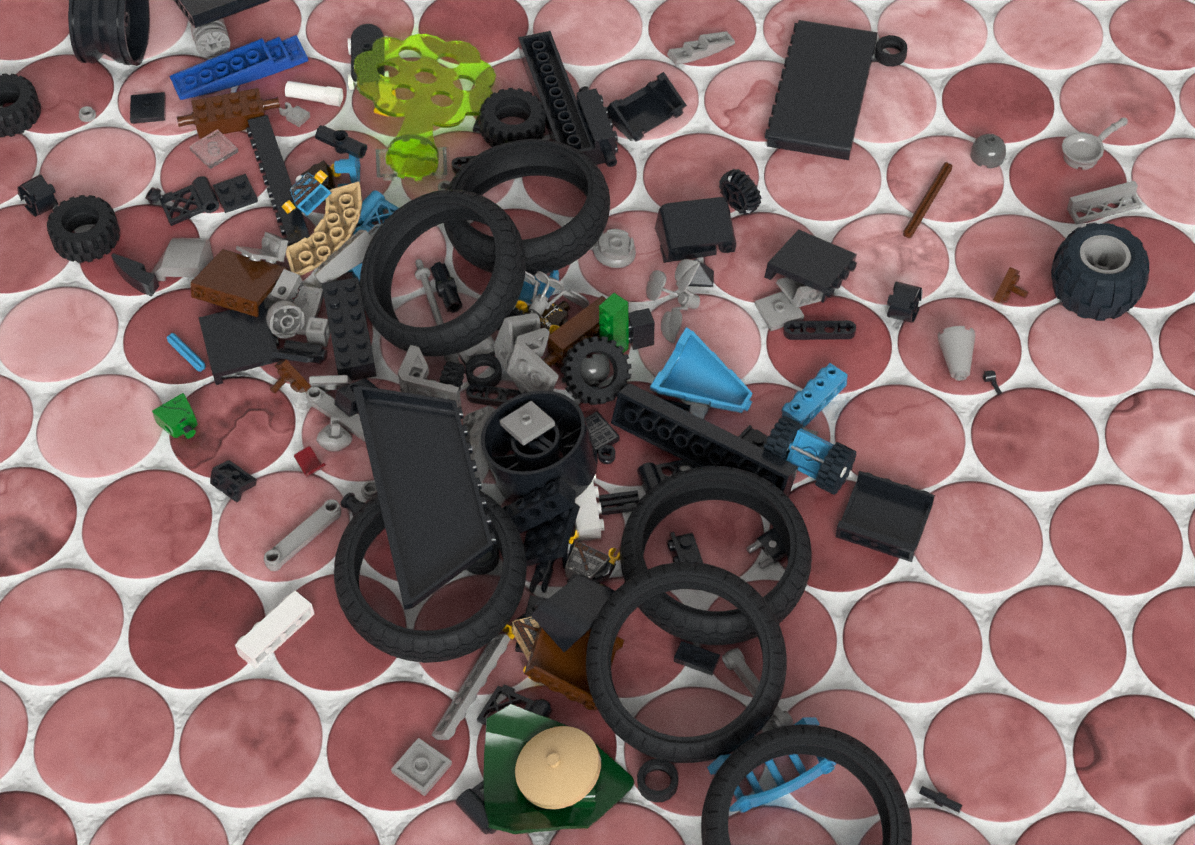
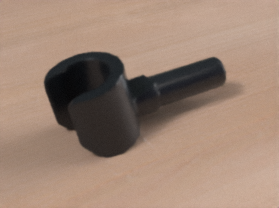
[983,370,1002,395]

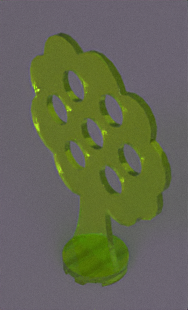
[354,34,496,181]

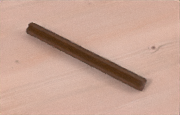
[903,162,953,238]

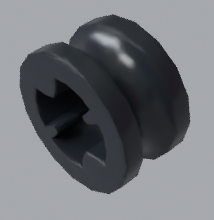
[598,445,615,464]

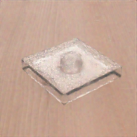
[189,129,238,169]

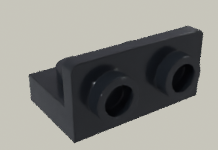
[210,460,257,502]
[667,532,703,563]

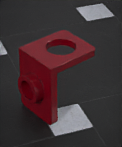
[294,446,326,478]

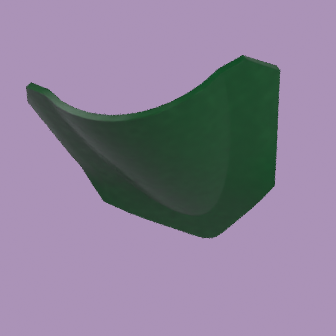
[483,704,634,834]

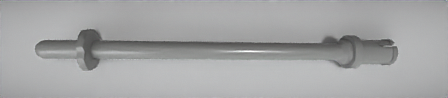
[415,259,460,364]

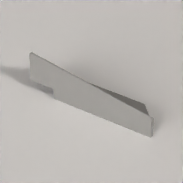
[314,224,383,285]

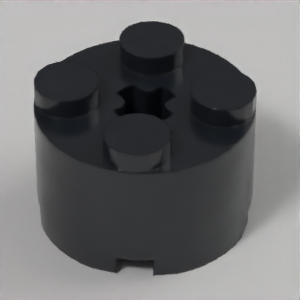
[17,174,58,217]
[887,281,923,323]

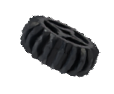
[719,169,762,215]

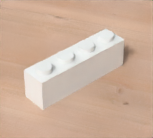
[575,474,605,541]
[235,590,314,669]

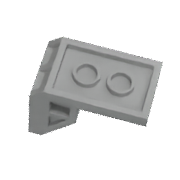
[494,313,540,394]
[506,328,559,392]
[398,345,462,408]

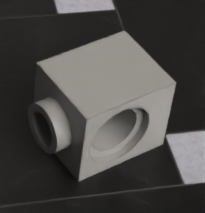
[305,317,330,347]

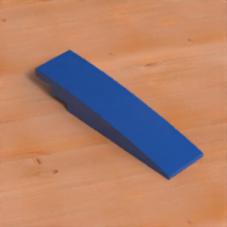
[170,35,309,100]

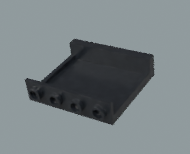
[764,229,857,303]
[199,301,284,385]
[836,471,935,562]

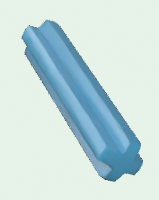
[167,333,206,372]

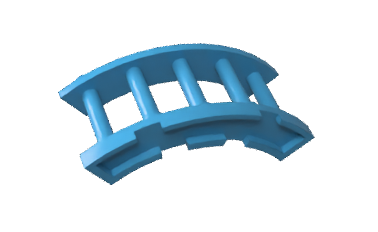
[707,717,837,813]

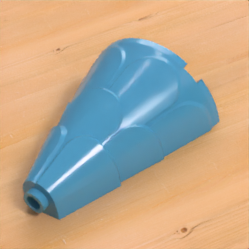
[650,327,753,413]

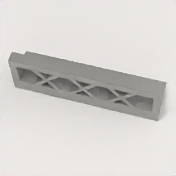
[1067,181,1142,225]

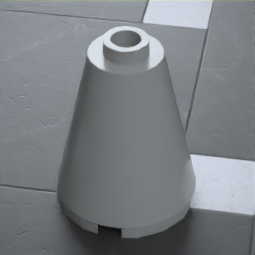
[938,326,976,381]

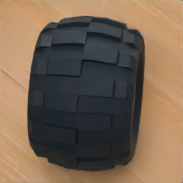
[1051,223,1150,321]

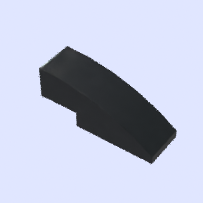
[111,253,159,297]

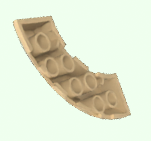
[286,181,362,275]

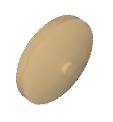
[515,726,601,809]

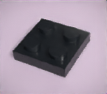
[213,174,258,213]

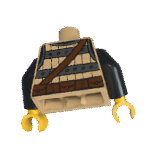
[503,613,540,678]

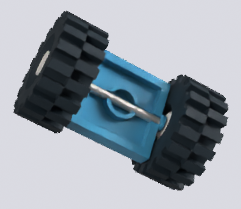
[764,416,857,495]

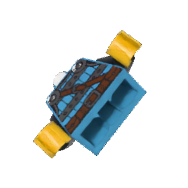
[281,170,331,216]

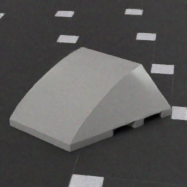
[151,238,214,281]

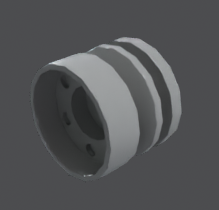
[190,19,230,58]

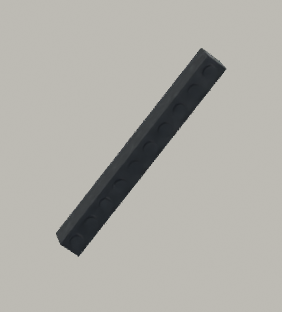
[246,115,310,246]

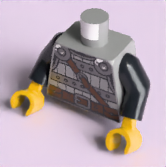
[562,530,620,584]

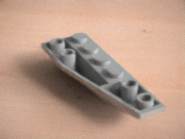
[463,405,496,484]

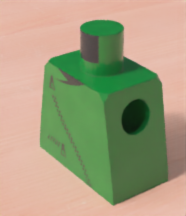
[152,393,198,439]

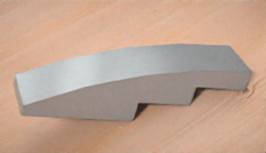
[667,31,735,65]

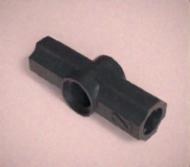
[315,125,367,159]
[430,262,462,313]

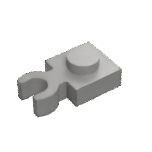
[279,102,310,127]

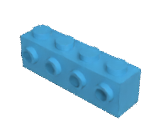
[781,363,848,428]

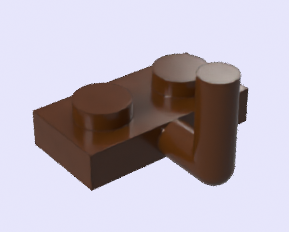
[993,267,1029,304]
[270,359,312,394]

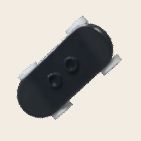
[348,24,390,90]

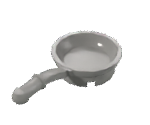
[1062,117,1128,170]
[590,229,636,268]

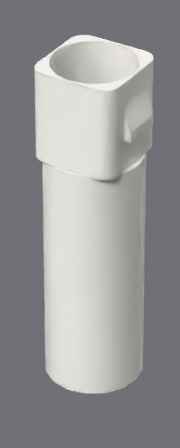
[285,81,344,107]

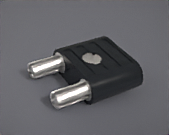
[747,527,787,568]

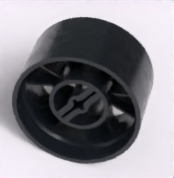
[481,391,598,503]

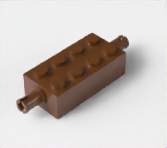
[177,88,280,139]
[542,296,629,369]

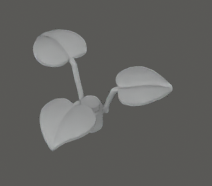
[646,259,701,343]
[524,271,589,317]

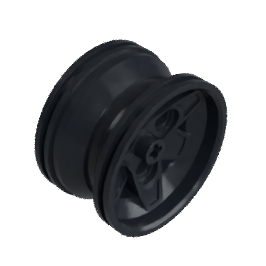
[68,0,150,66]

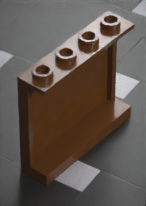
[191,249,288,317]
[524,626,625,711]

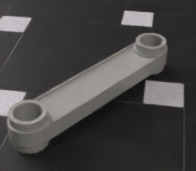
[306,387,365,442]
[264,499,341,571]
[722,648,794,729]

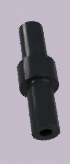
[919,786,963,813]

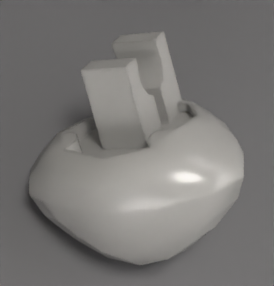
[316,417,353,452]

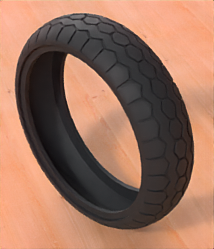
[444,139,610,276]
[360,190,526,357]
[620,466,812,645]
[334,490,527,663]
[586,562,787,763]
[701,724,912,845]

